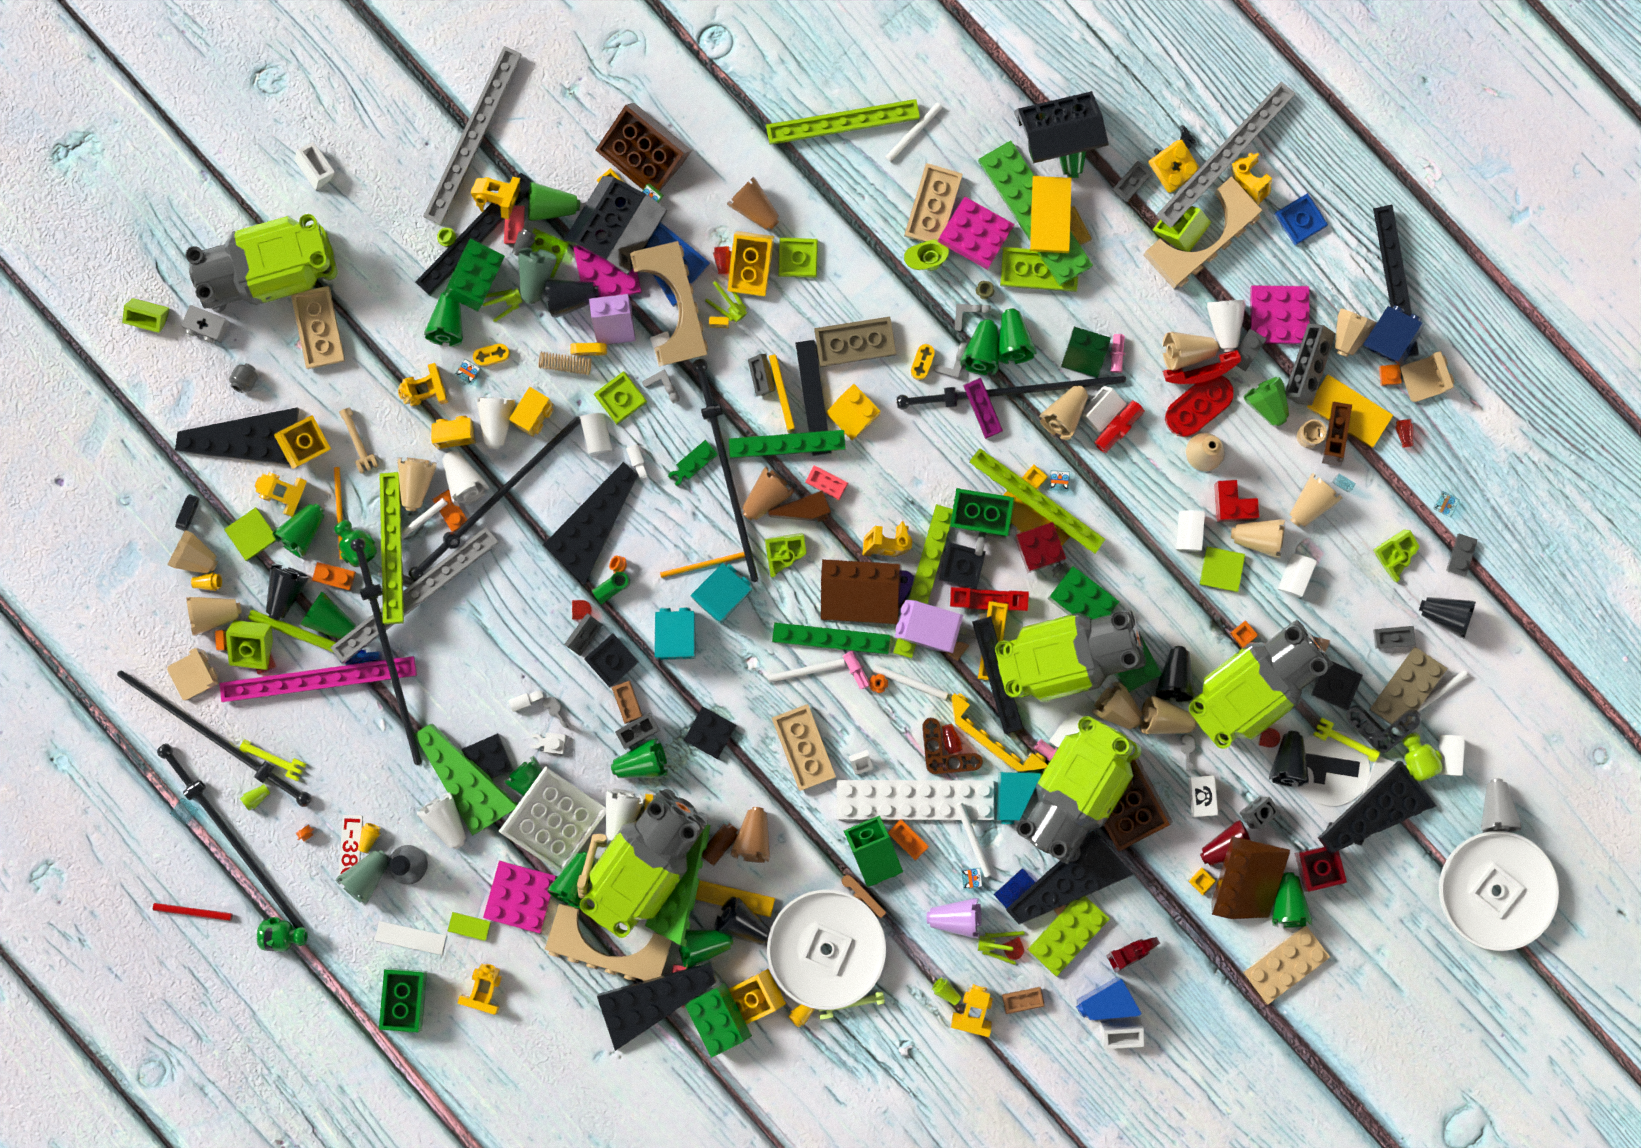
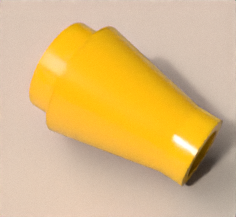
[191,572,222,591]
[358,823,381,853]
[788,1004,815,1028]

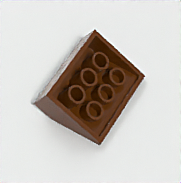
[595,103,692,192]
[821,559,902,624]
[1104,754,1173,852]
[1211,836,1290,919]

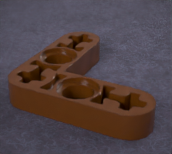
[922,717,983,774]

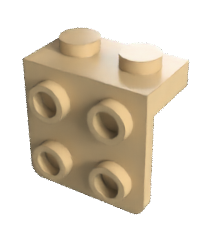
[1400,351,1454,402]
[167,648,219,700]

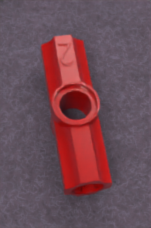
[1094,400,1145,454]

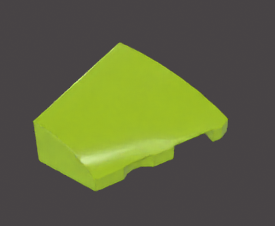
[1373,529,1420,583]
[764,533,807,577]

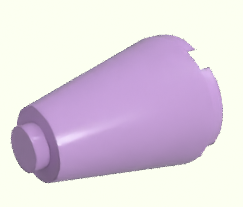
[927,898,981,938]

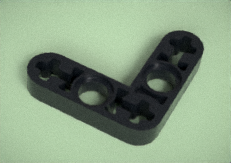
[1346,705,1422,753]

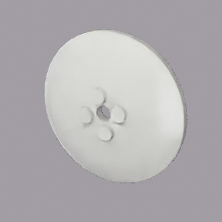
[1439,831,1559,951]
[767,890,886,1010]

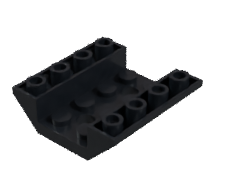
[1014,91,1109,163]
[563,176,668,275]

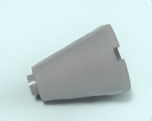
[1481,778,1521,833]

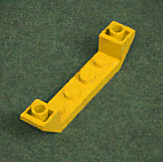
[951,693,1048,772]

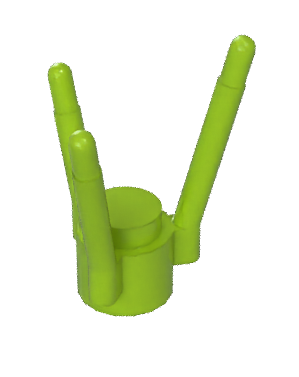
[705,281,748,323]
[482,288,523,322]
[978,931,1025,965]

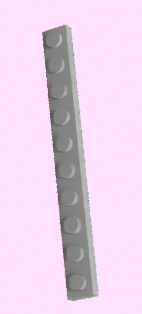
[423,46,522,226]
[1156,81,1295,228]
[330,527,498,664]

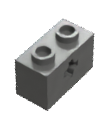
[615,713,660,749]

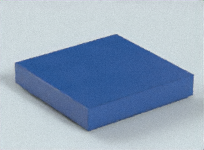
[1275,193,1328,246]

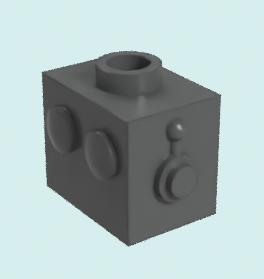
[1239,796,1281,829]

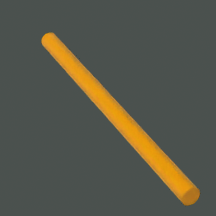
[334,467,344,560]
[660,552,745,578]

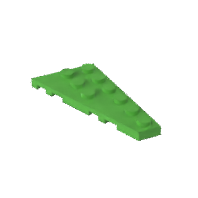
[414,724,518,836]
[645,824,711,947]

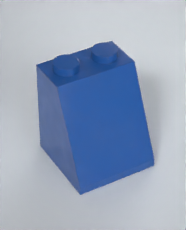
[1076,977,1142,1020]

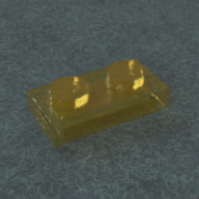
[1070,206,1092,246]

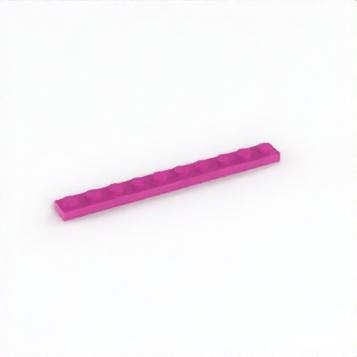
[219,656,417,703]

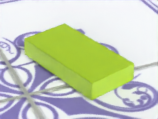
[447,912,491,941]

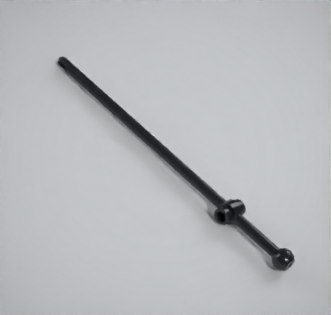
[692,359,758,582]
[896,376,1126,410]
[408,416,581,581]
[350,538,422,765]
[117,670,312,807]
[157,743,305,929]

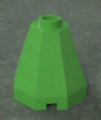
[1243,377,1289,426]

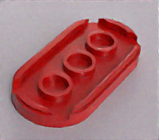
[1165,375,1234,437]

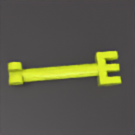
[1313,718,1380,762]
[239,739,306,781]

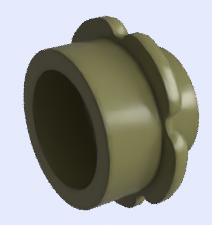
[976,281,995,299]

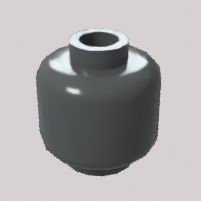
[229,363,258,393]

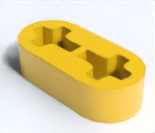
[570,343,607,356]
[473,344,510,367]
[911,344,935,381]

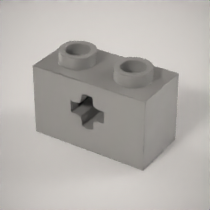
[181,305,230,344]

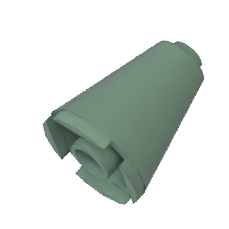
[518,248,557,304]
[335,850,389,906]

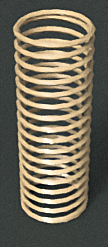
[538,351,591,375]

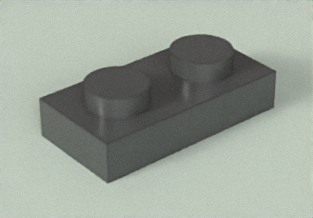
[1112,161,1152,203]
[1236,328,1267,372]
[748,354,775,396]
[1446,533,1478,577]
[564,613,603,656]
[1373,626,1416,649]

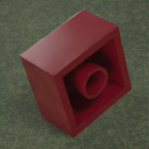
[1015,522,1066,574]
[1294,846,1347,892]

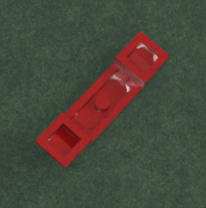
[1162,350,1241,384]
[950,587,1029,611]

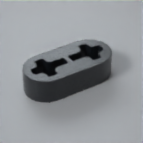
[175,494,200,531]

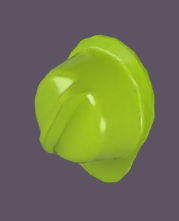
[904,239,949,271]

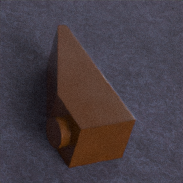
[1322,402,1352,466]
[768,490,831,522]

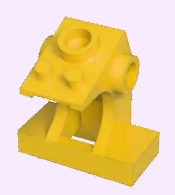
[1231,153,1272,205]
[471,177,520,220]
[398,363,448,406]
[255,472,307,517]
[863,521,913,557]
[457,963,502,1015]
[951,984,993,1037]

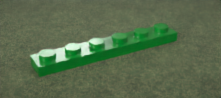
[729,430,846,459]
[772,622,890,655]

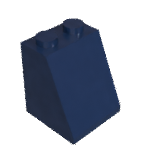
[1363,305,1425,367]

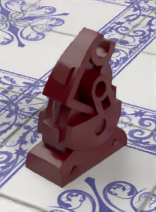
[1106,937,1160,973]

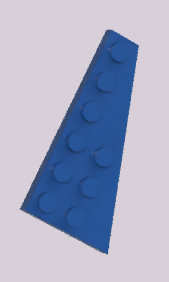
[617,199,710,307]

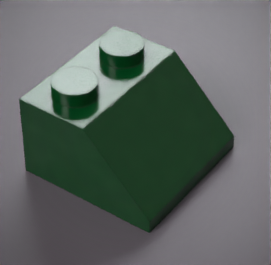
[1061,326,1111,378]

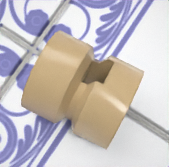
[1296,419,1327,448]

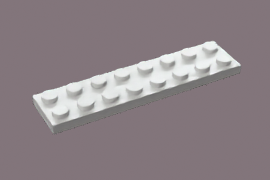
[837,780,994,820]

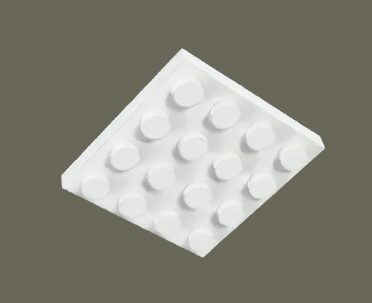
[499,766,606,873]

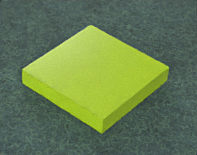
[778,238,818,278]
[593,371,647,425]
[224,507,276,561]
[1199,546,1245,592]

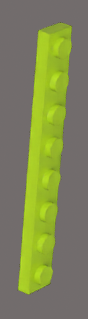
[766,99,920,145]
[969,448,1105,554]
[379,472,404,625]
[893,504,953,659]

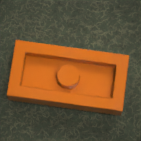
[432,489,468,532]
[312,562,356,591]
[888,819,929,861]

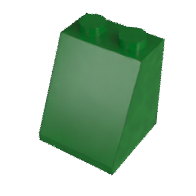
[844,815,903,888]

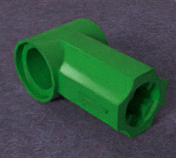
[592,572,630,604]

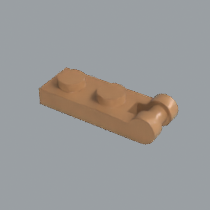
[842,875,886,918]

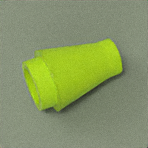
[240,784,270,811]
[932,977,961,1006]

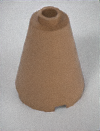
[727,177,779,230]
[742,466,794,521]
[730,807,770,863]

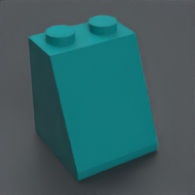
[690,563,752,625]
[655,608,696,660]
[997,772,1040,824]

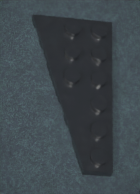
[175,407,299,465]
[543,462,638,585]
[1318,761,1436,853]
[1006,831,1133,925]
[597,962,717,1051]

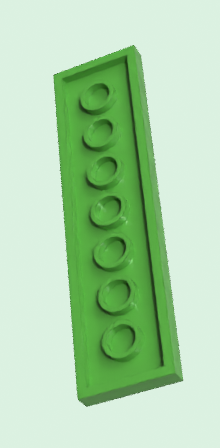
[978,140,1093,286]

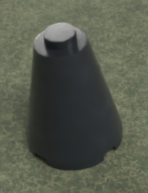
[545,279,601,318]
[266,564,309,620]
[1419,597,1476,639]
[1156,646,1195,702]
[1269,731,1309,787]
[388,845,428,885]
[714,896,770,945]

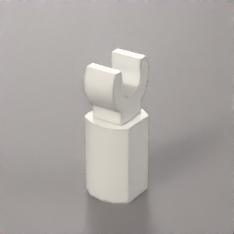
[626,444,648,479]
[508,690,544,712]

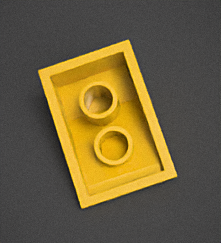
[727,231,775,296]
[728,969,786,1025]

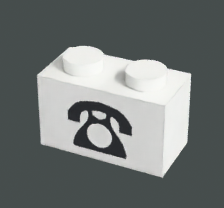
[1188,776,1221,817]

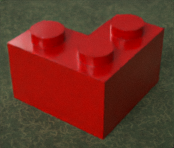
[1214,480,1259,522]

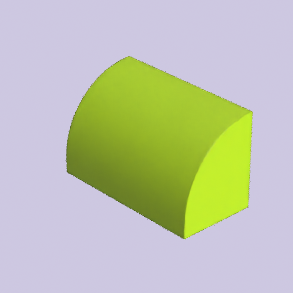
[122,298,169,333]

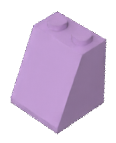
[589,294,636,345]
[895,600,964,653]

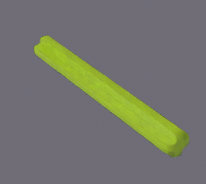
[248,610,336,653]

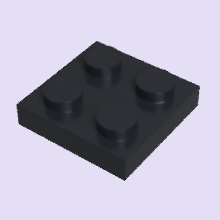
[939,542,986,589]
[584,633,639,688]
[1311,661,1363,711]
[684,706,737,760]
[462,733,513,779]

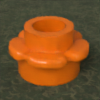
[609,555,627,573]
[869,674,888,693]
[296,824,314,841]

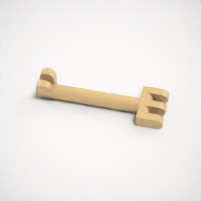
[339,407,379,474]
[577,834,607,898]

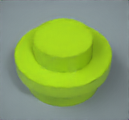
[437,228,456,247]

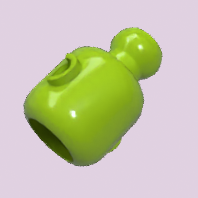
[1402,732,1443,782]

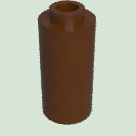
[701,823,738,866]

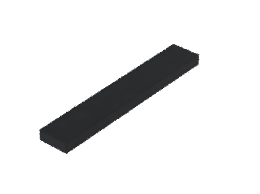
[795,340,832,456]
[972,616,1023,734]

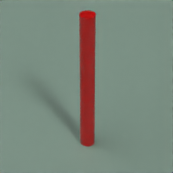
[153,903,233,921]

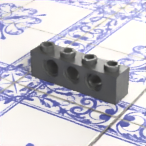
[1285,323,1336,406]

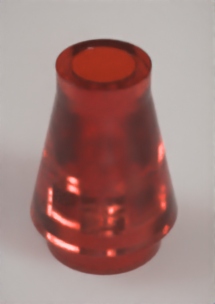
[713,246,732,275]
[1395,419,1414,448]
[942,724,963,754]

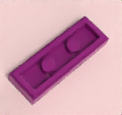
[963,377,1003,439]

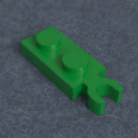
[668,440,718,486]

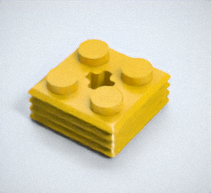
[1148,140,1200,193]

